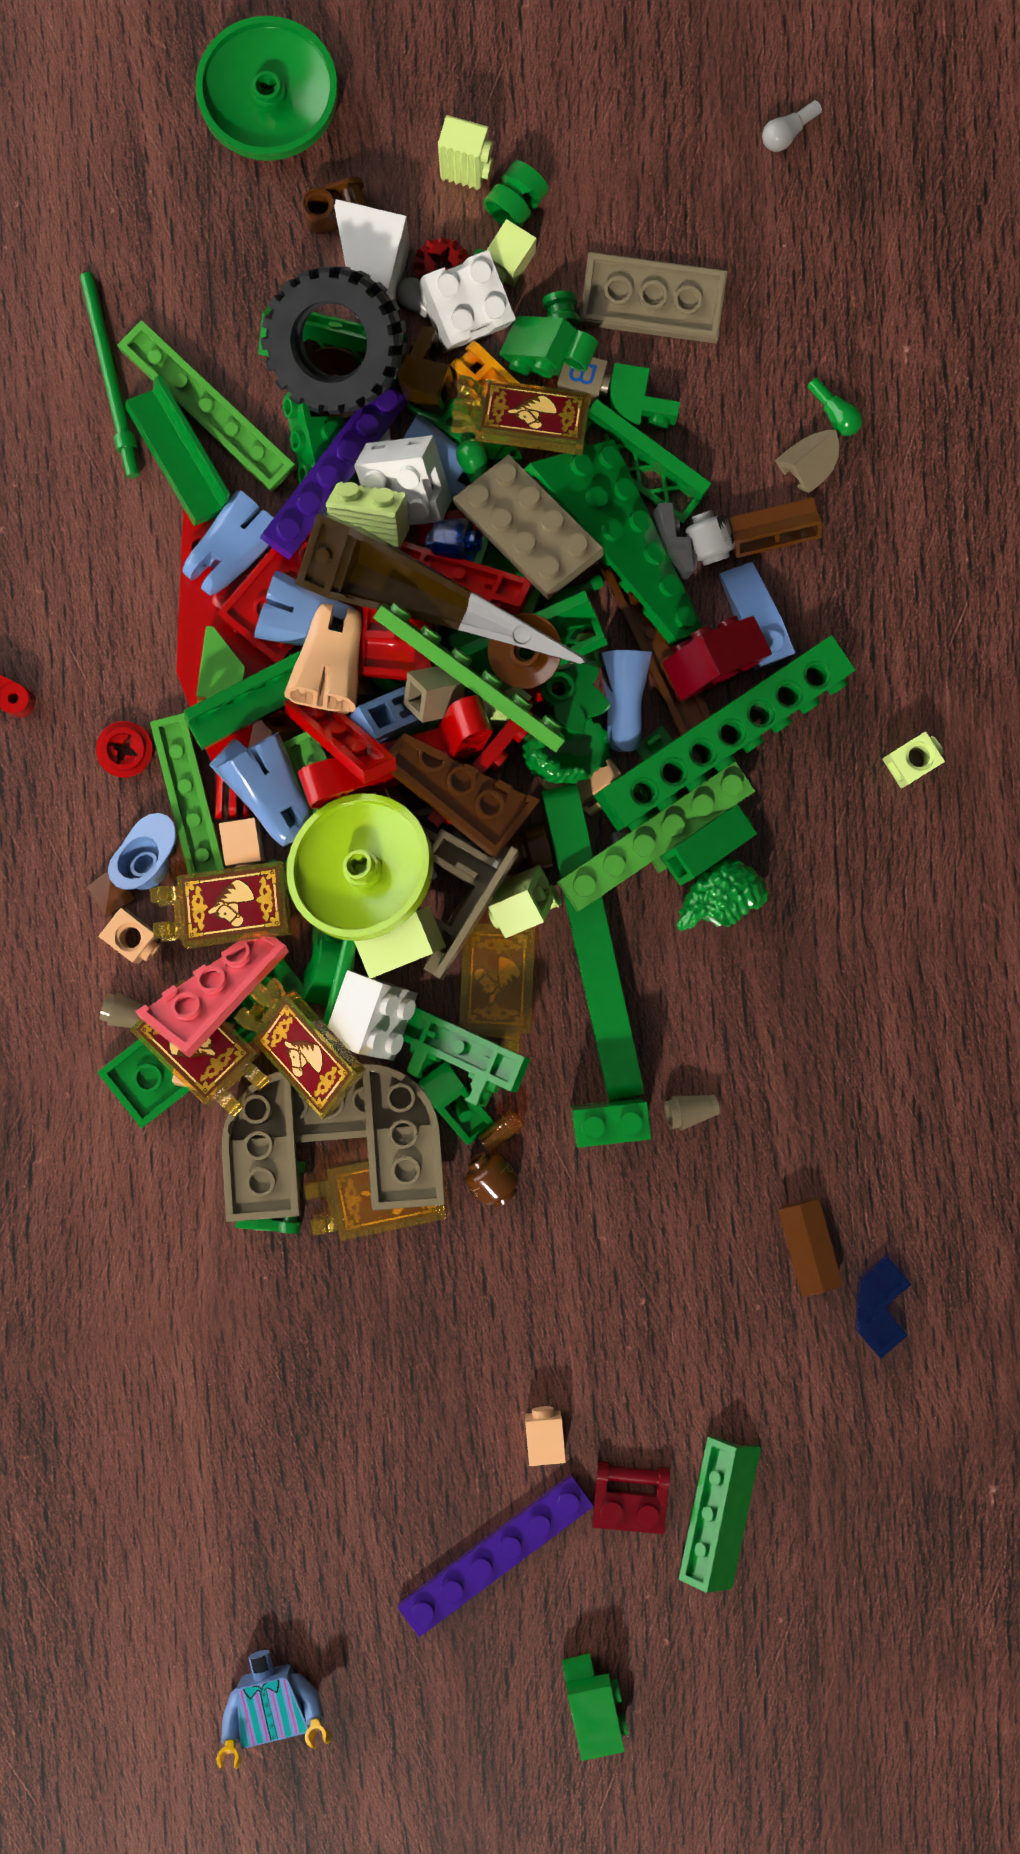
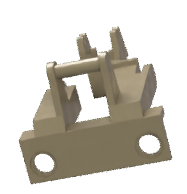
[417,826,519,980]

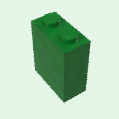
[570,1098,651,1148]

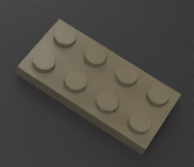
[453,454,604,600]

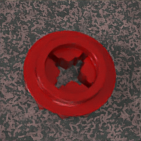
[414,235,469,280]
[96,721,154,779]

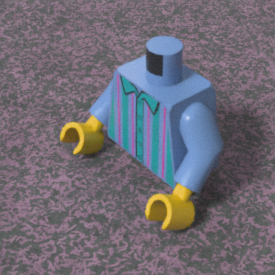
[216,1650,332,1770]

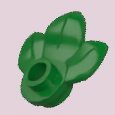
[540,663,610,733]

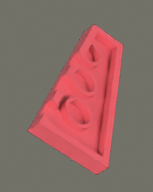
[135,930,289,1058]

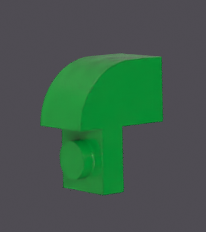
[608,363,680,430]
[303,926,356,1006]

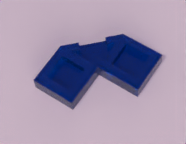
[855,1255,912,1359]

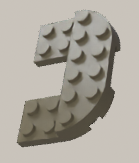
[222,1064,445,1222]

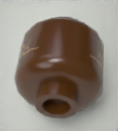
[465,1152,518,1207]

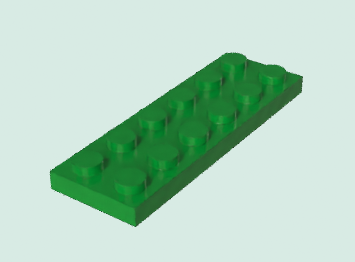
[97,958,303,1129]

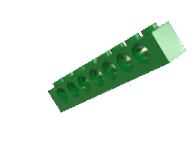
[594,635,856,831]

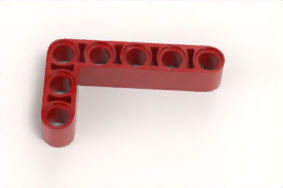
[298,695,492,809]

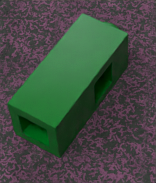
[660,804,757,886]

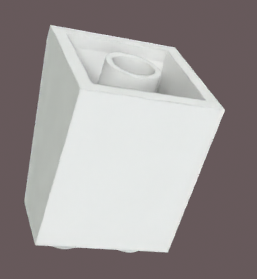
[334,199,410,319]

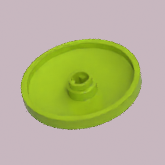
[287,793,433,941]

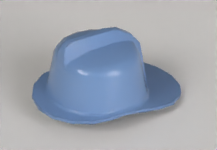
[108,813,176,891]

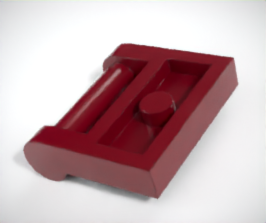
[592,1461,670,1534]

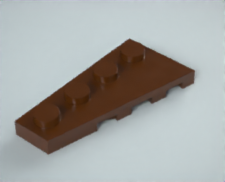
[389,733,540,858]

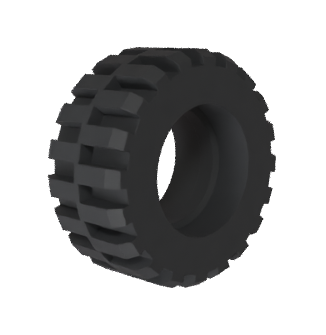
[261,266,407,414]

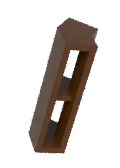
[727,497,822,558]
[778,1198,843,1297]

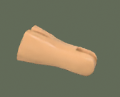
[284,603,362,714]

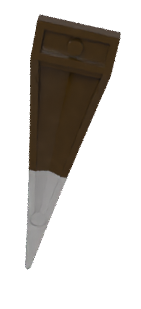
[295,512,587,664]

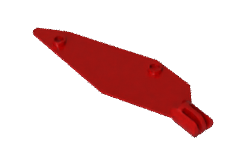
[176,508,282,820]

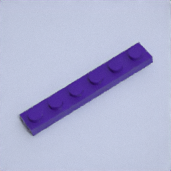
[260,386,408,560]
[398,1474,594,1637]

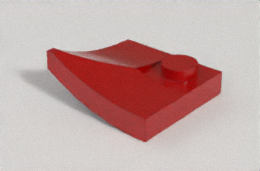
[358,606,436,681]

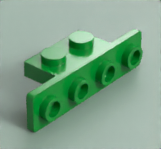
[283,392,358,514]

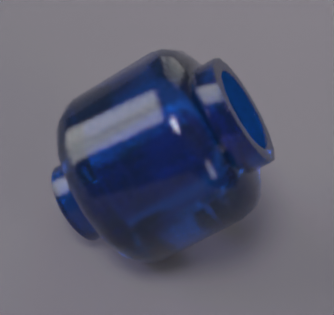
[426,518,482,562]

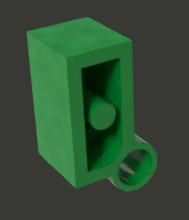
[499,316,599,378]
[562,1653,629,1761]

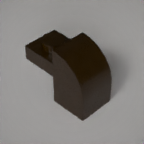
[397,326,455,416]

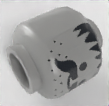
[684,510,735,566]

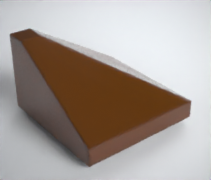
[87,871,136,917]

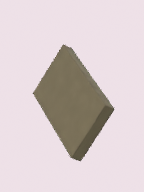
[580,252,727,344]

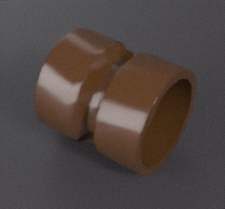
[505,822,553,878]

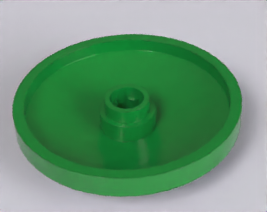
[196,16,338,161]

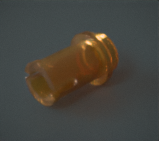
[478,1109,525,1153]

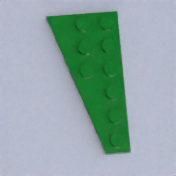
[524,439,703,646]

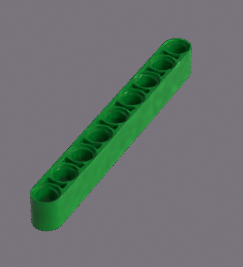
[541,784,644,1102]

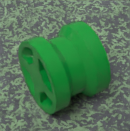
[542,291,581,328]

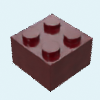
[662,615,772,701]

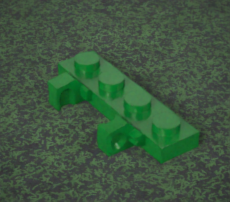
[403,1006,531,1107]

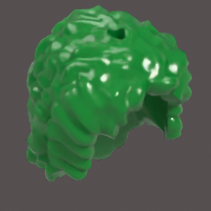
[522,715,610,784]
[676,858,769,932]

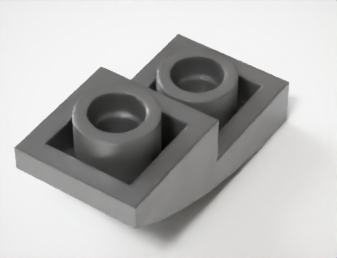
[650,503,697,582]

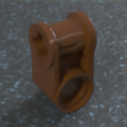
[302,177,370,234]

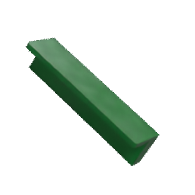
[125,375,230,527]
[678,1436,761,1593]

